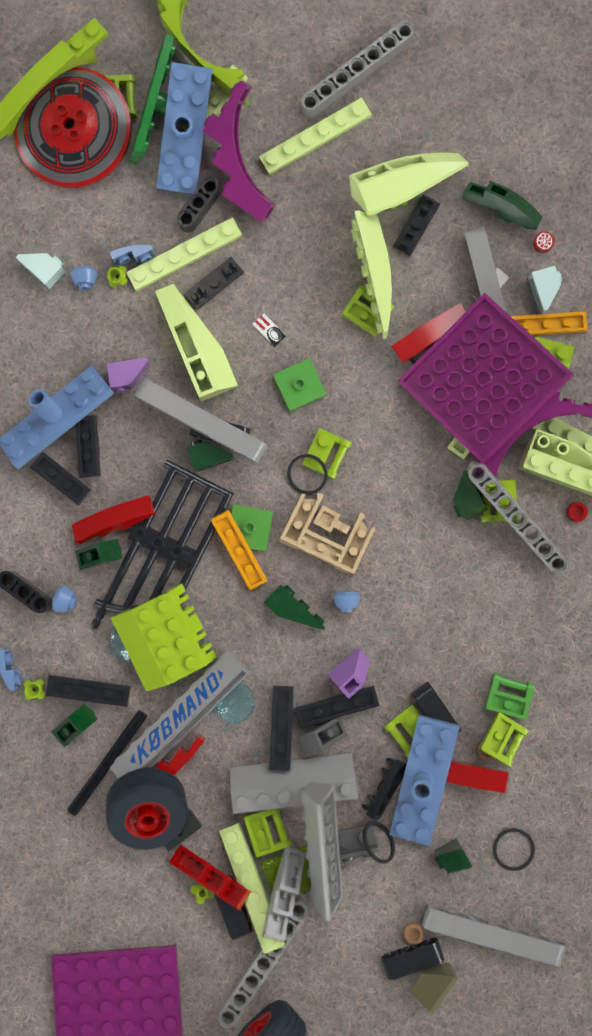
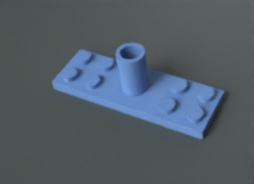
[156,62,213,194]
[0,365,114,469]
[389,714,460,846]

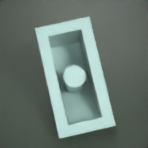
[16,253,65,289]
[528,266,562,314]

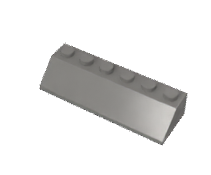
[230,753,358,814]
[301,782,343,921]

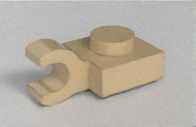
[313,505,350,535]

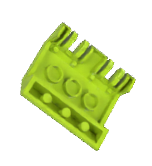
[110,583,217,692]

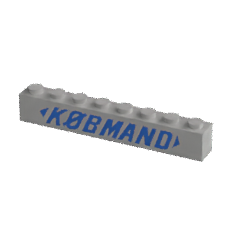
[110,650,251,778]

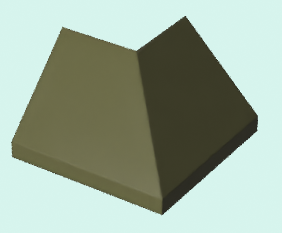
[410,962,458,1014]

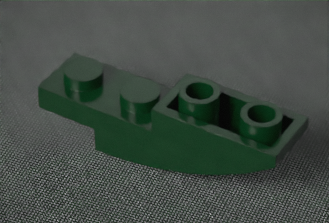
[462,181,542,230]

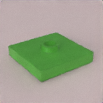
[273,358,326,412]
[232,504,273,552]

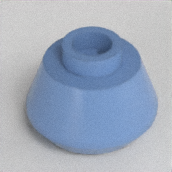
[70,266,98,291]
[52,585,78,612]
[333,591,361,612]

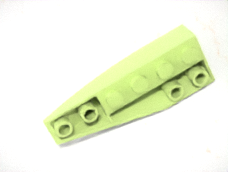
[349,152,468,216]
[351,210,392,339]
[155,284,238,402]
[518,429,592,496]

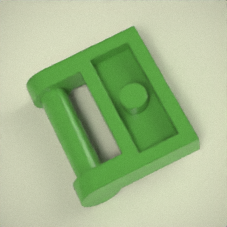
[485,672,534,720]

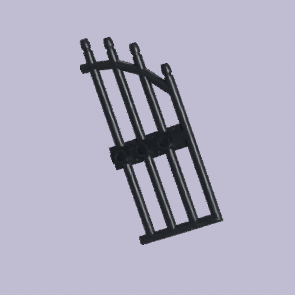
[91,460,234,633]

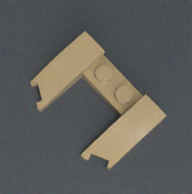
[279,494,375,576]

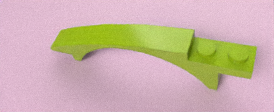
[153,0,249,106]
[0,18,109,140]

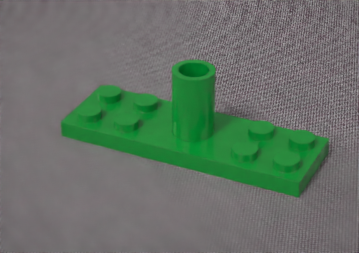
[129,34,176,163]

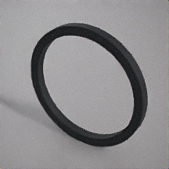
[287,454,328,494]
[363,821,395,864]
[493,828,535,871]

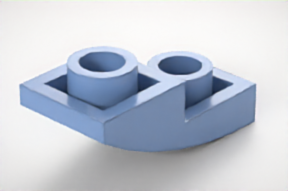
[110,245,155,265]
[0,648,22,691]

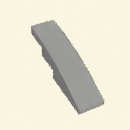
[262,847,305,942]

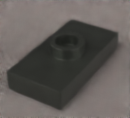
[164,809,203,852]

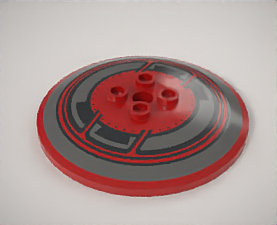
[14,67,132,188]

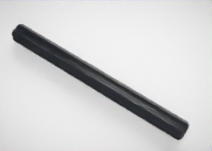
[67,710,147,816]

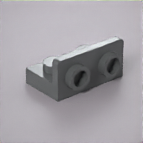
[338,824,379,862]

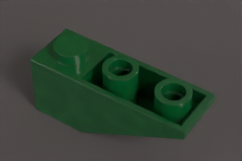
[264,585,325,630]

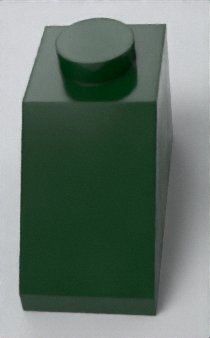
[187,440,234,472]
[454,470,488,521]
[75,539,123,570]
[51,703,98,747]
[434,838,473,873]

